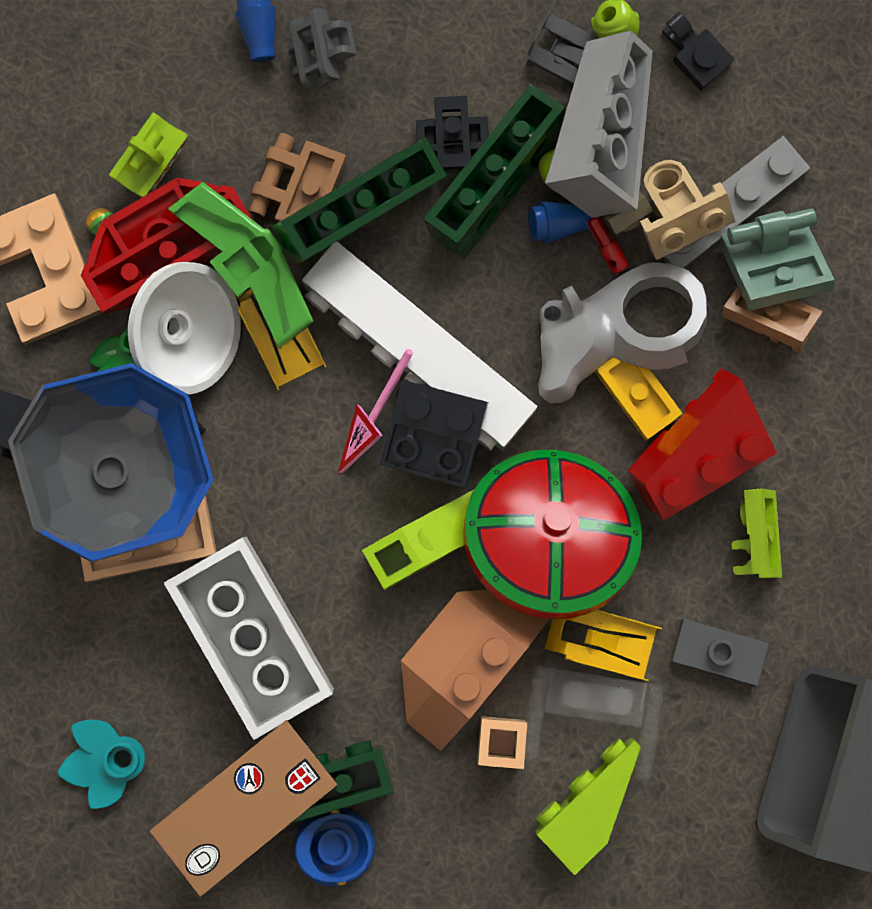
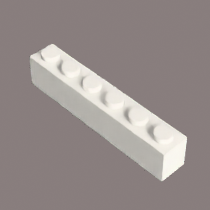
[302,241,538,451]

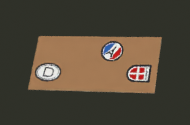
[150,720,337,897]

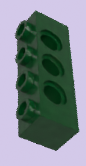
[424,84,566,260]
[267,137,447,267]

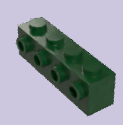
[291,740,395,823]

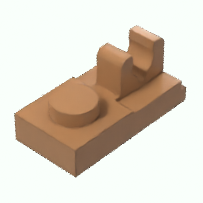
[722,286,823,353]

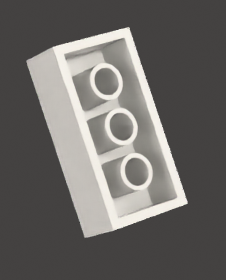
[164,537,334,740]

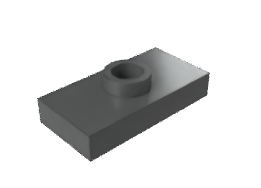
[670,619,769,686]

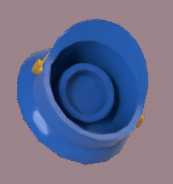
[295,808,376,887]

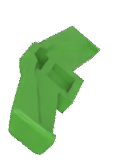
[168,182,313,349]

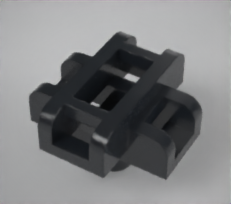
[416,96,489,171]

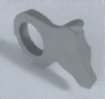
[538,262,709,404]

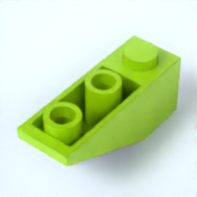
[362,489,475,591]
[535,738,641,875]

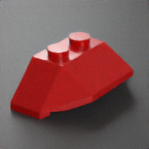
[80,178,253,314]

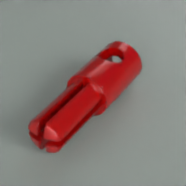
[587,216,629,274]

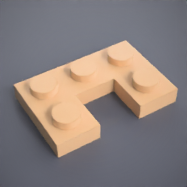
[0,193,102,345]
[80,495,217,582]

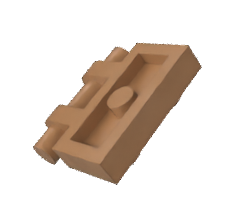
[248,133,347,223]

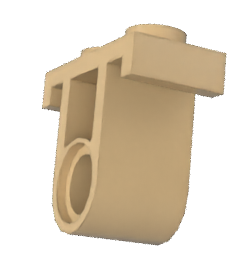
[640,160,736,260]

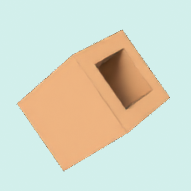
[477,716,527,769]

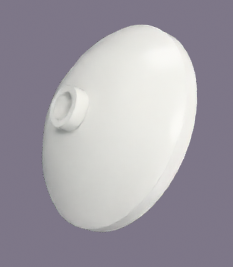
[128,262,241,394]

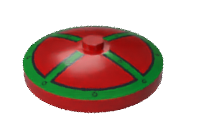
[463,450,642,619]

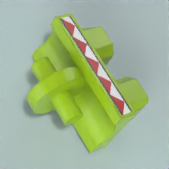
[109,112,190,198]

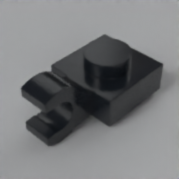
[662,12,735,91]

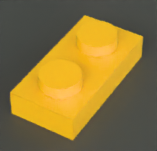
[595,357,683,441]

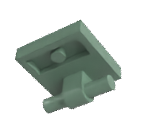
[720,208,835,311]

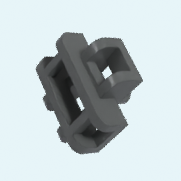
[287,8,357,91]

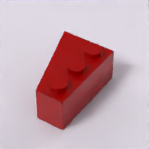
[627,368,777,521]

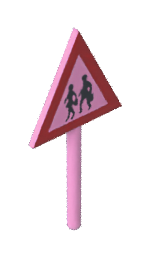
[338,349,413,474]

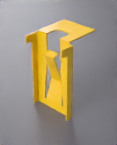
[237,289,326,390]
[545,610,662,681]

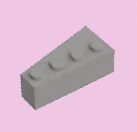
[545,31,653,218]

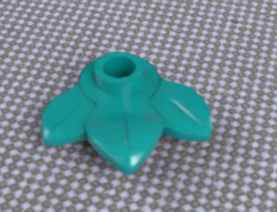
[57,719,146,809]

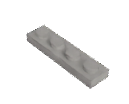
[662,136,810,268]

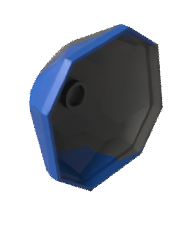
[8,363,214,562]

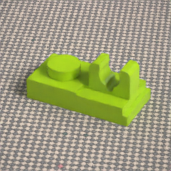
[732,489,782,578]

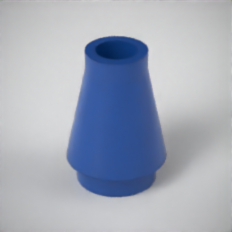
[234,0,276,62]
[528,201,591,244]

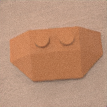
[401,589,549,751]

